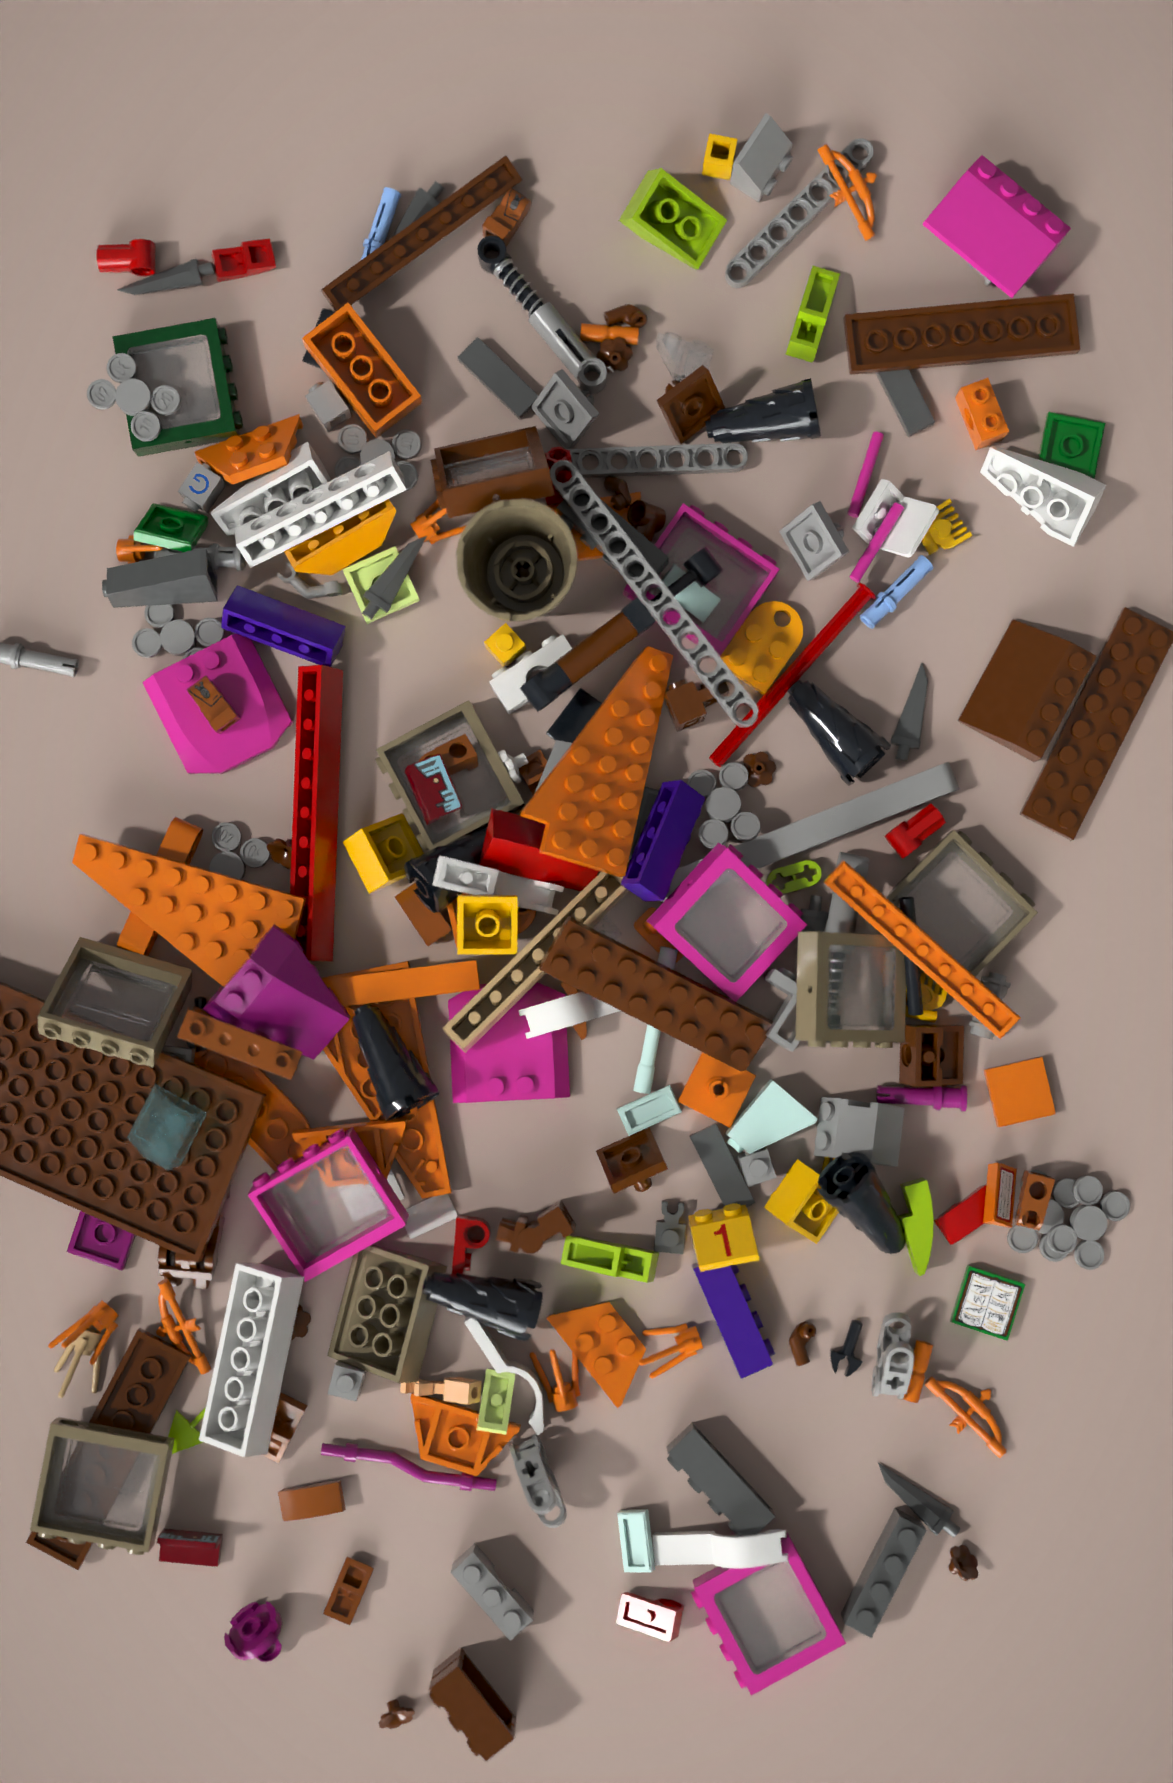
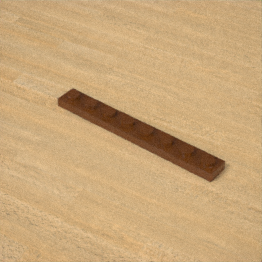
[321,155,523,311]

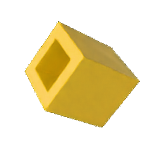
[702,133,738,180]
[484,623,526,667]

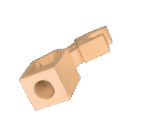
[400,1377,482,1405]

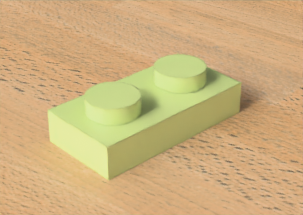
[477,1369,516,1435]

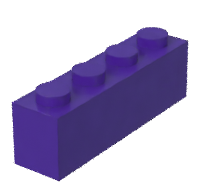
[221,585,346,667]
[621,780,705,902]
[692,1262,775,1379]

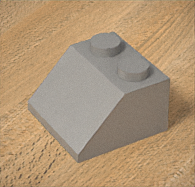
[730,113,793,202]

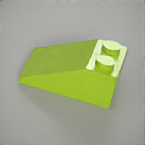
[619,168,727,270]

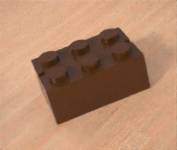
[429,1647,516,1762]

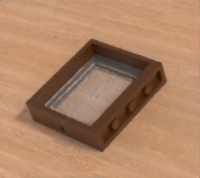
[430,426,554,519]

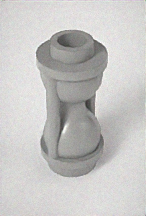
[969,972,1011,1040]

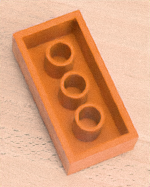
[302,303,422,439]

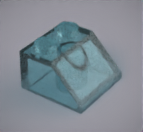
[127,1085,207,1170]

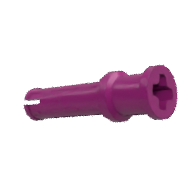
[876,1085,968,1112]

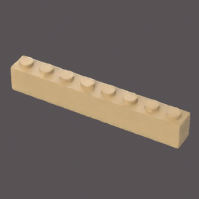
[443,872,629,1053]

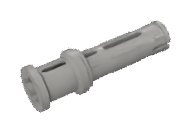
[154,544,245,571]
[0,643,79,677]

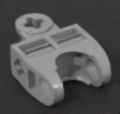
[872,1312,914,1399]
[509,1433,567,1528]

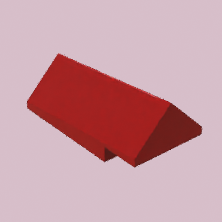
[479,809,599,892]

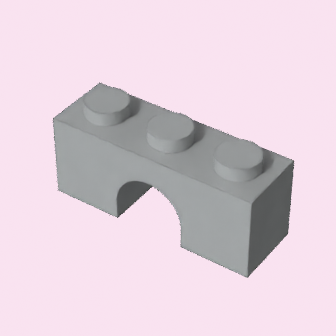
[451,1543,534,1641]

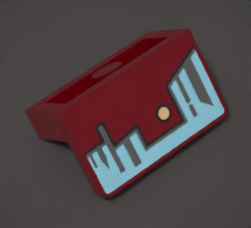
[405,754,462,825]
[157,1528,223,1567]

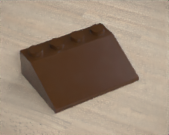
[957,619,1096,762]

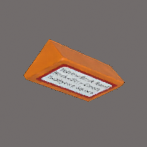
[983,1162,1017,1228]

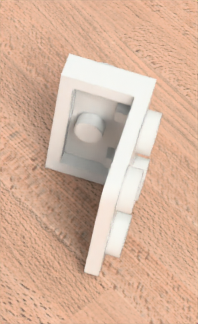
[852,479,939,557]

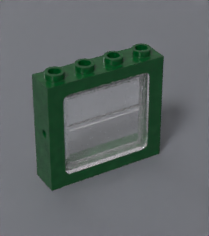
[112,318,243,457]

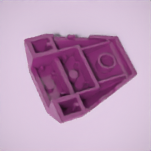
[202,924,351,1060]

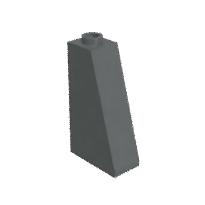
[102,548,217,608]

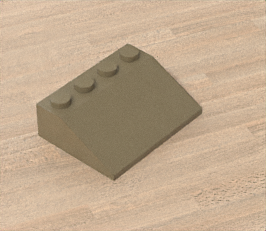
[327,1244,447,1383]

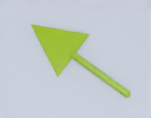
[168,1407,206,1454]

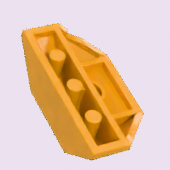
[284,499,396,575]

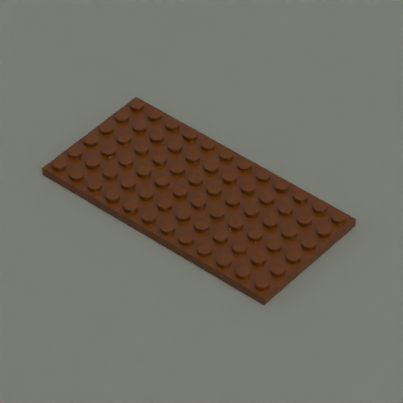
[0,982,266,1262]

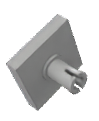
[531,369,599,449]
[779,501,849,581]

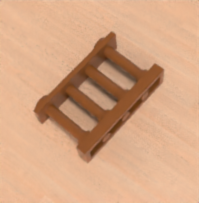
[177,1006,302,1080]

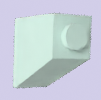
[725,1079,818,1154]

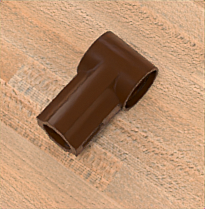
[627,500,666,542]

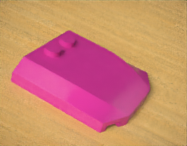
[142,634,293,774]
[448,982,570,1103]

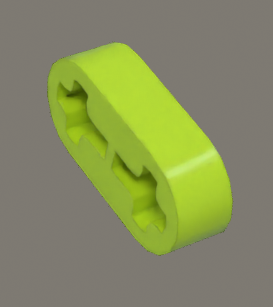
[766,860,822,894]

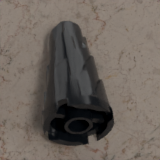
[705,378,821,443]
[787,680,891,786]
[404,827,487,913]
[352,1003,439,1121]
[817,1152,906,1254]
[422,1272,543,1341]

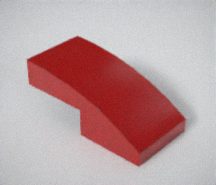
[212,238,276,282]
[934,1185,986,1245]

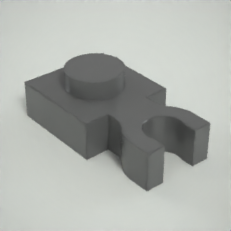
[654,1201,686,1254]

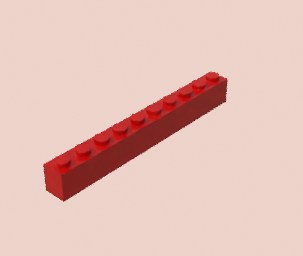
[290,665,343,962]

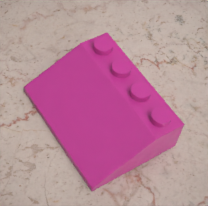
[922,155,1071,298]

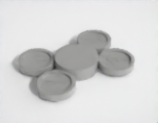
[87,353,181,442]
[335,424,421,491]
[132,604,225,659]
[687,762,761,849]
[209,822,270,880]
[1007,1170,1079,1262]
[1047,1175,1130,1270]

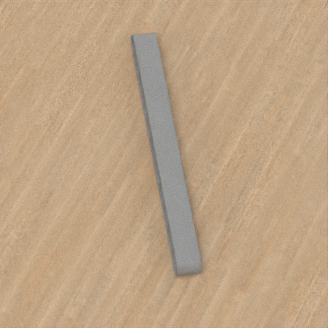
[550,460,758,728]
[662,762,960,902]

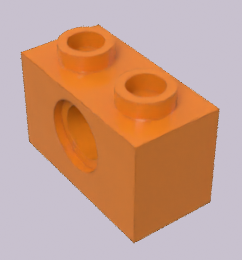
[955,378,1009,450]

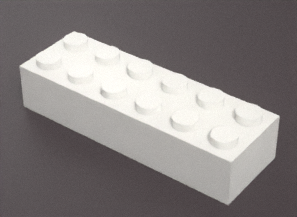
[199,1263,304,1457]

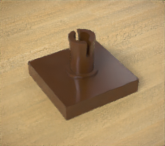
[656,365,725,444]
[596,1127,668,1193]

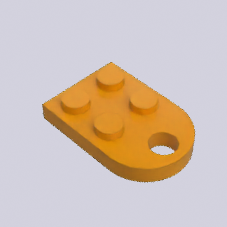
[720,601,803,695]

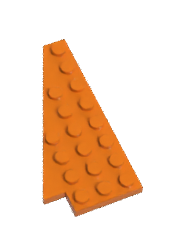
[520,646,673,877]
[72,834,307,987]
[322,961,452,1199]

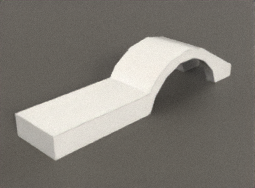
[433,856,564,915]
[518,991,620,1039]
[464,1317,544,1435]
[652,1529,789,1568]

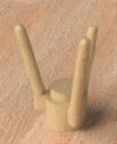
[54,1328,102,1398]

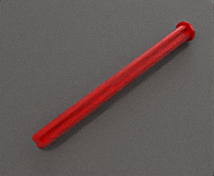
[709,582,876,767]

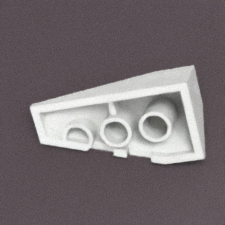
[211,442,331,536]
[981,445,1106,547]

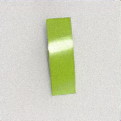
[785,266,840,363]
[898,1177,934,1276]
[561,1235,659,1283]

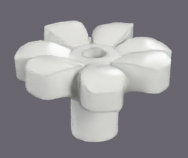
[498,750,529,784]

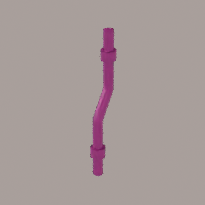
[321,1443,497,1491]

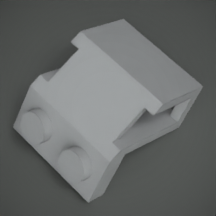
[764,967,801,1052]
[814,1097,904,1167]

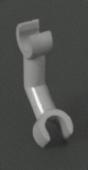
[277,563,342,599]

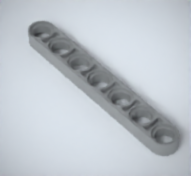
[725,138,874,288]
[566,443,748,478]

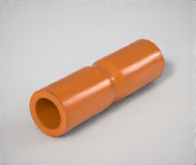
[580,323,639,345]
[903,1340,933,1403]

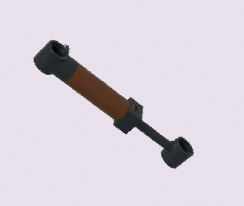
[519,546,724,712]

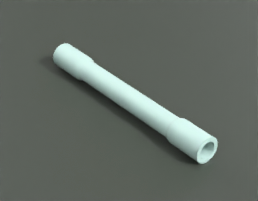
[633,946,678,1094]

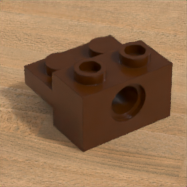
[664,679,730,732]
[899,1024,964,1087]

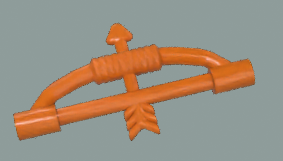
[817,144,877,241]
[156,1279,211,1375]
[924,1376,1007,1458]

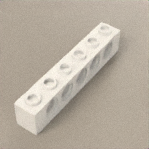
[235,451,406,568]

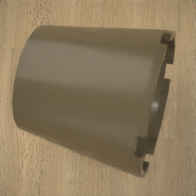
[456,499,577,621]

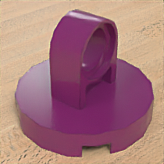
[224,1601,282,1662]

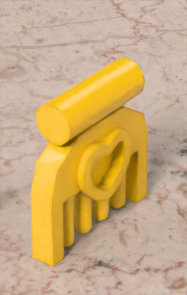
[921,499,972,555]
[905,973,947,1023]

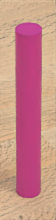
[847,431,884,518]
[849,502,904,583]

